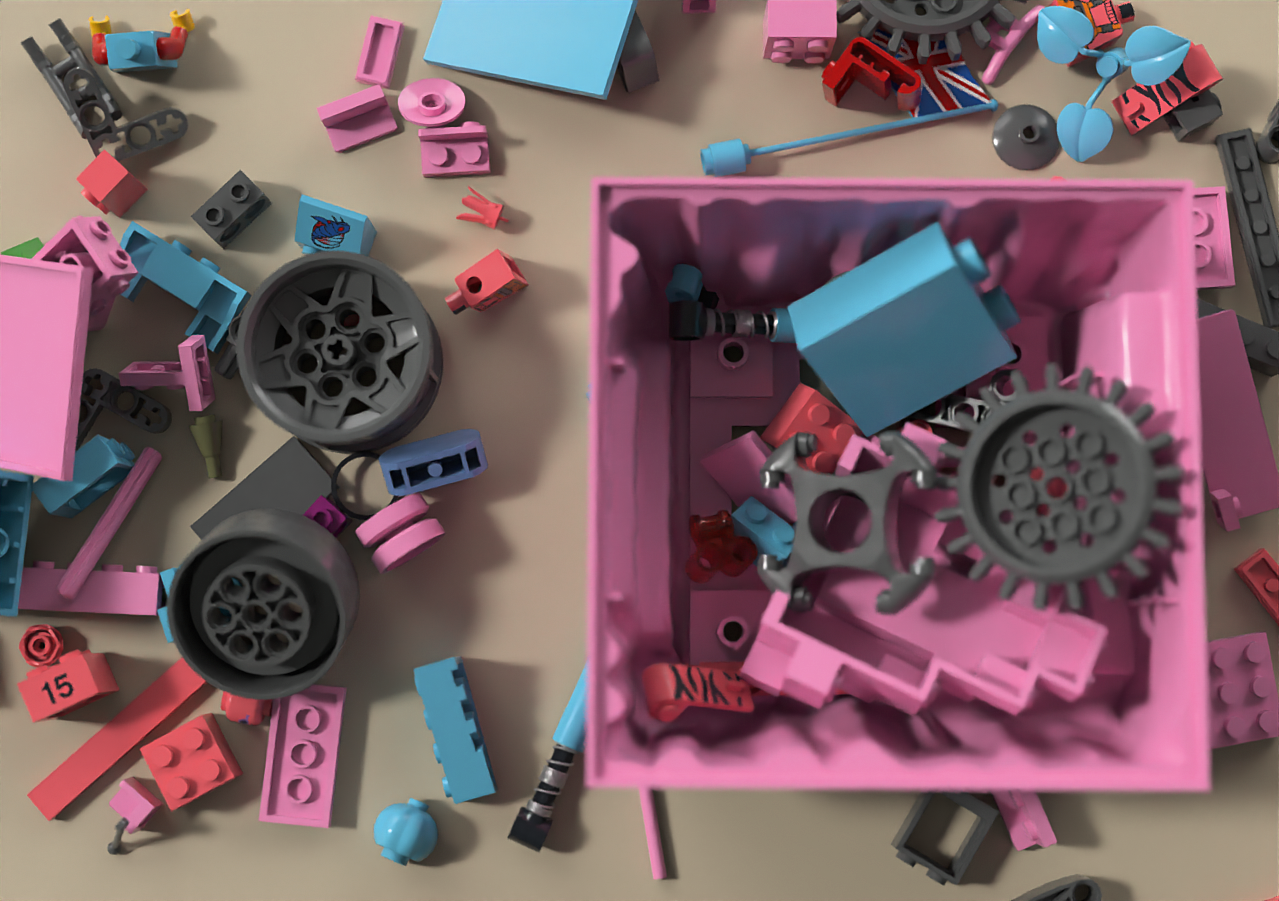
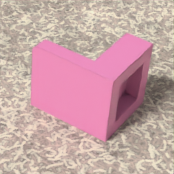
[109,777,163,834]

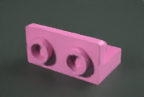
[418,121,490,178]
[990,789,1057,851]

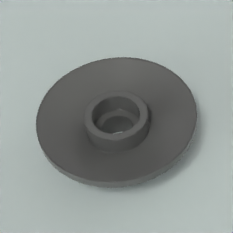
[992,104,1059,170]

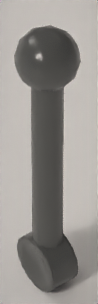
[107,817,130,855]

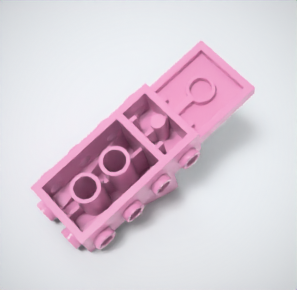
[32,216,139,332]

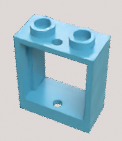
[32,435,135,518]

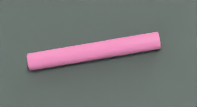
[638,787,667,879]

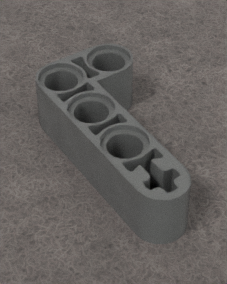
[617,10,659,93]
[905,370,1030,432]

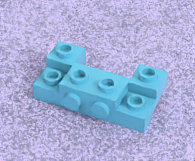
[120,221,251,355]

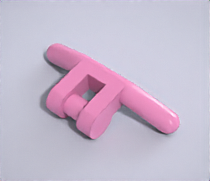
[982,5,1045,85]

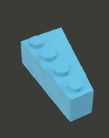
[413,656,498,804]

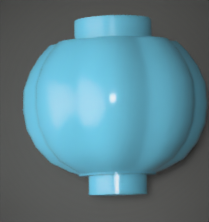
[374,798,438,866]

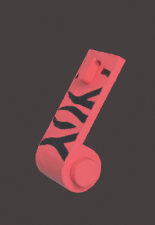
[1111,42,1223,135]
[642,663,754,722]

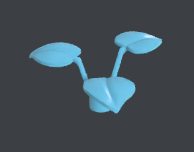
[1037,6,1191,162]

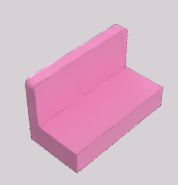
[316,84,397,153]

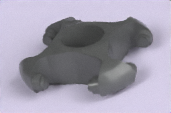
[757,431,938,615]

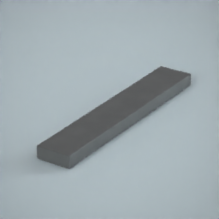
[1215,128,1279,329]

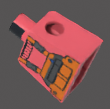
[1050,0,1135,67]
[445,248,528,315]

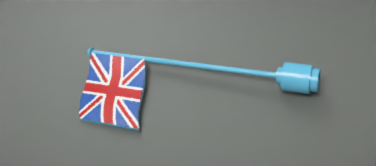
[700,29,999,178]

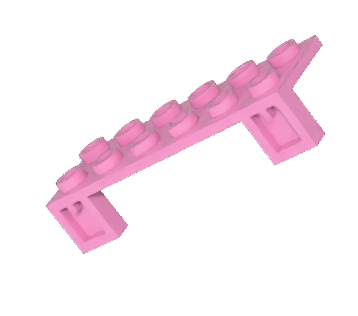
[1197,309,1279,532]

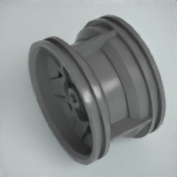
[237,251,443,454]

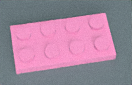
[259,684,347,828]

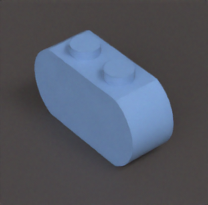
[379,429,488,496]

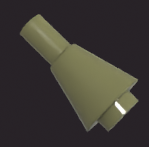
[188,414,223,479]

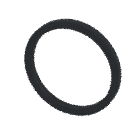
[331,452,399,520]

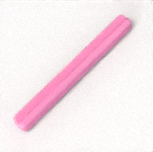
[56,447,162,600]

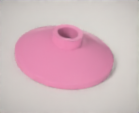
[398,78,465,127]

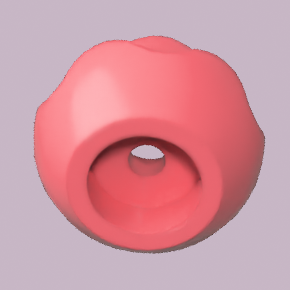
[19,624,64,667]

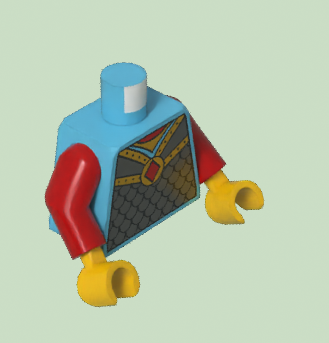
[89,9,195,73]

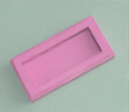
[355,16,404,89]

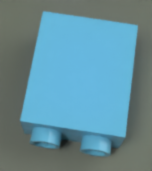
[787,222,1021,437]

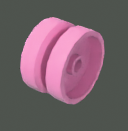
[355,492,446,574]

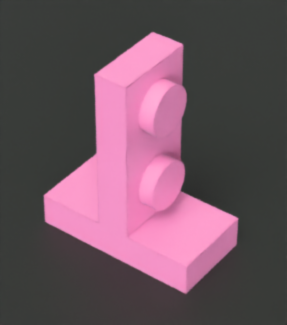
[118,335,216,411]

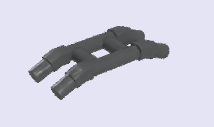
[21,18,122,139]

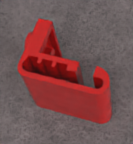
[821,37,921,111]

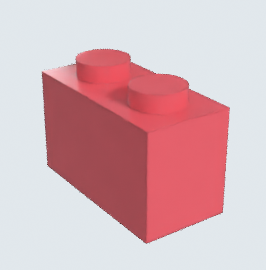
[76,149,148,218]

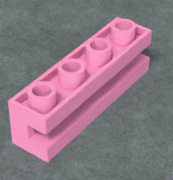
[18,561,166,615]

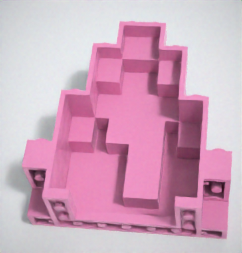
[739,422,1109,716]

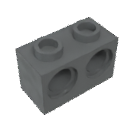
[191,170,272,249]

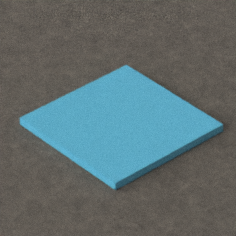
[423,0,638,100]

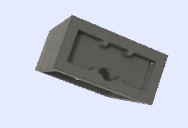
[891,789,999,886]

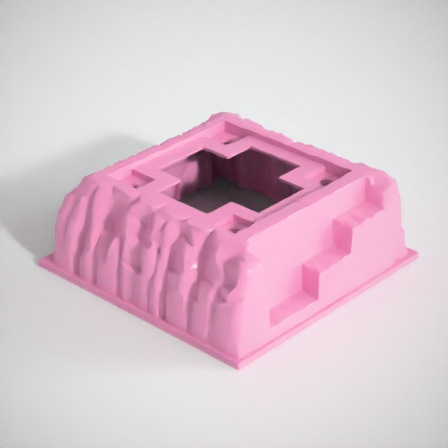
[586,177,1210,791]

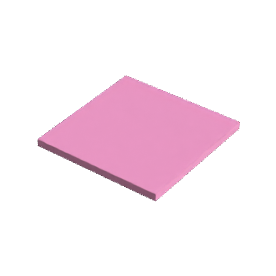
[0,254,93,481]

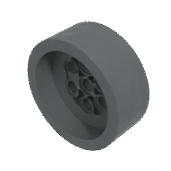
[167,509,360,700]

